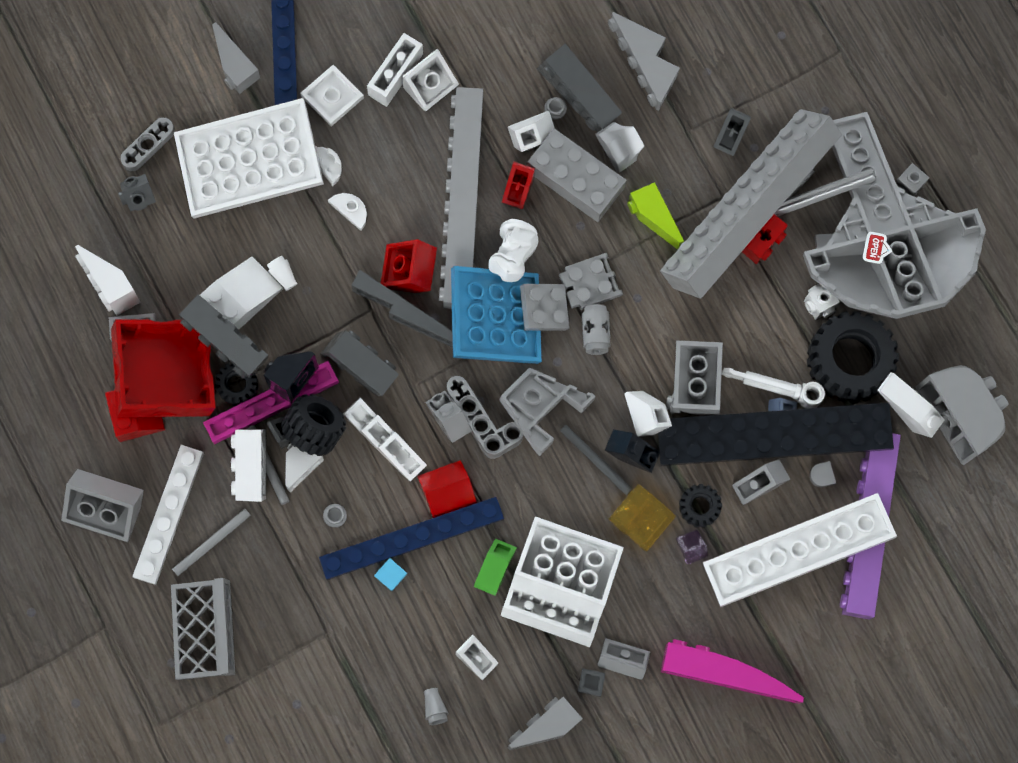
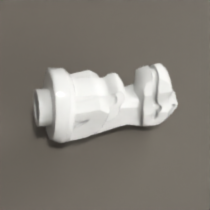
[489,219,538,282]

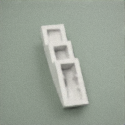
[343,398,427,481]

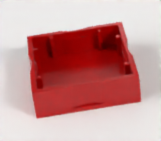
[111,319,215,418]

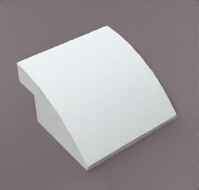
[501,517,624,647]

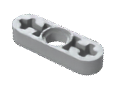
[121,118,175,171]

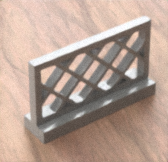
[171,578,235,680]

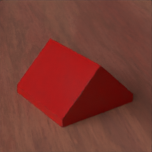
[417,460,477,518]

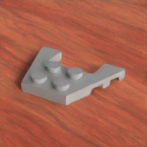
[500,368,595,456]

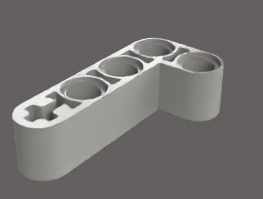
[447,376,523,459]

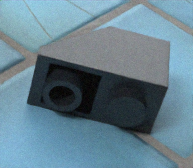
[605,429,660,473]

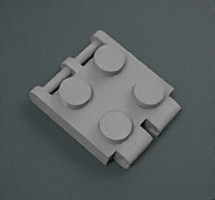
[559,253,623,310]

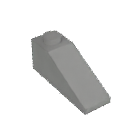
[212,22,260,94]

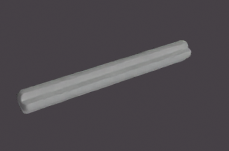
[774,169,876,217]

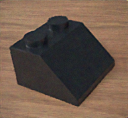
[264,351,319,404]

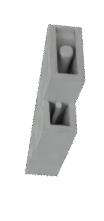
[608,12,680,111]

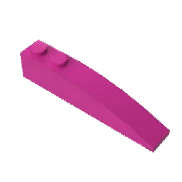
[661,640,804,704]

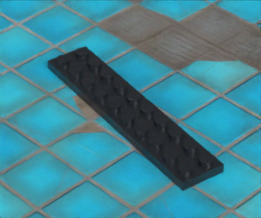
[658,403,894,466]

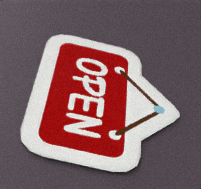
[863,232,892,264]

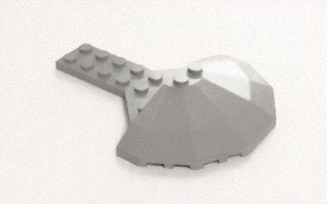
[803,112,986,319]

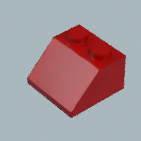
[381,239,437,293]
[105,390,165,442]

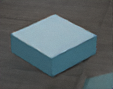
[374,558,407,591]

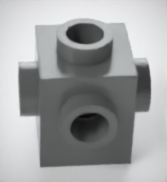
[118,174,156,212]

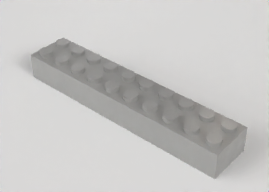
[660,109,842,299]

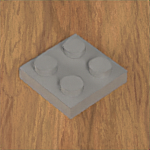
[520,284,569,331]

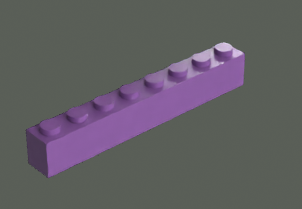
[840,433,901,620]

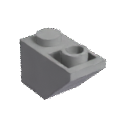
[425,391,472,443]

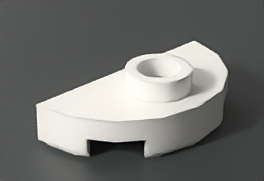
[315,146,342,186]
[328,193,367,231]

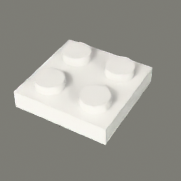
[300,65,364,127]

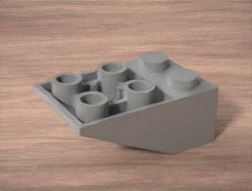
[508,697,583,750]

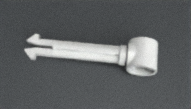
[722,368,825,409]

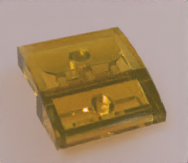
[609,484,676,551]

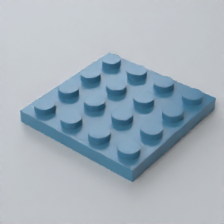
[451,266,542,364]

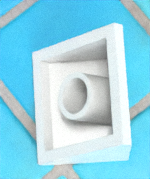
[402,49,459,111]

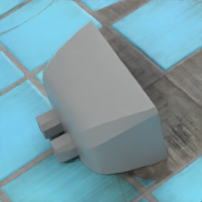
[916,365,1009,465]

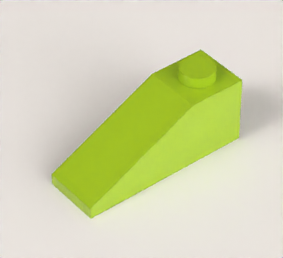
[627,182,684,250]

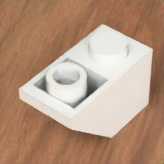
[508,111,554,152]
[624,391,672,437]

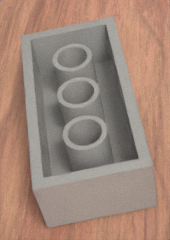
[527,128,626,222]

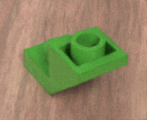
[474,538,517,596]

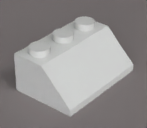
[231,429,266,502]

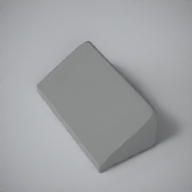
[597,638,650,679]

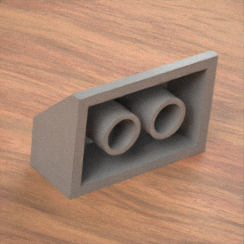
[673,341,723,416]
[61,469,144,542]

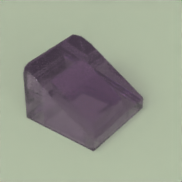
[676,530,708,564]

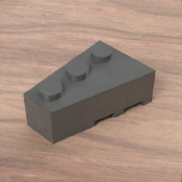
[320,330,399,396]

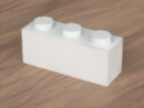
[367,33,423,107]

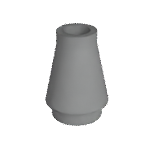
[424,688,449,725]

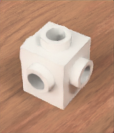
[804,284,839,320]

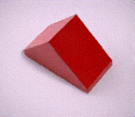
[502,162,535,209]

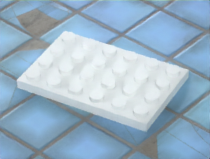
[174,98,324,218]

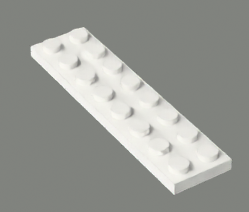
[703,493,897,607]

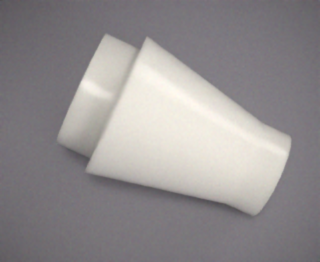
[267,256,297,291]

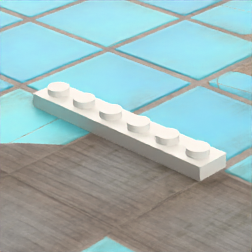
[132,445,204,585]

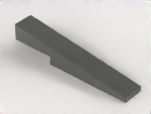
[352,270,453,348]

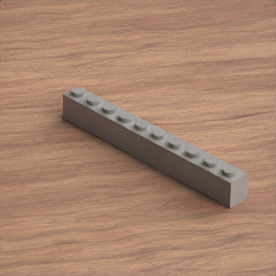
[439,87,483,309]

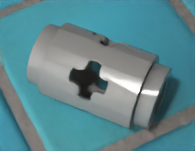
[582,304,611,355]

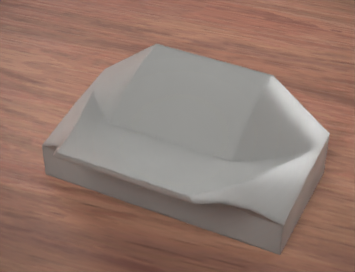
[595,122,645,173]

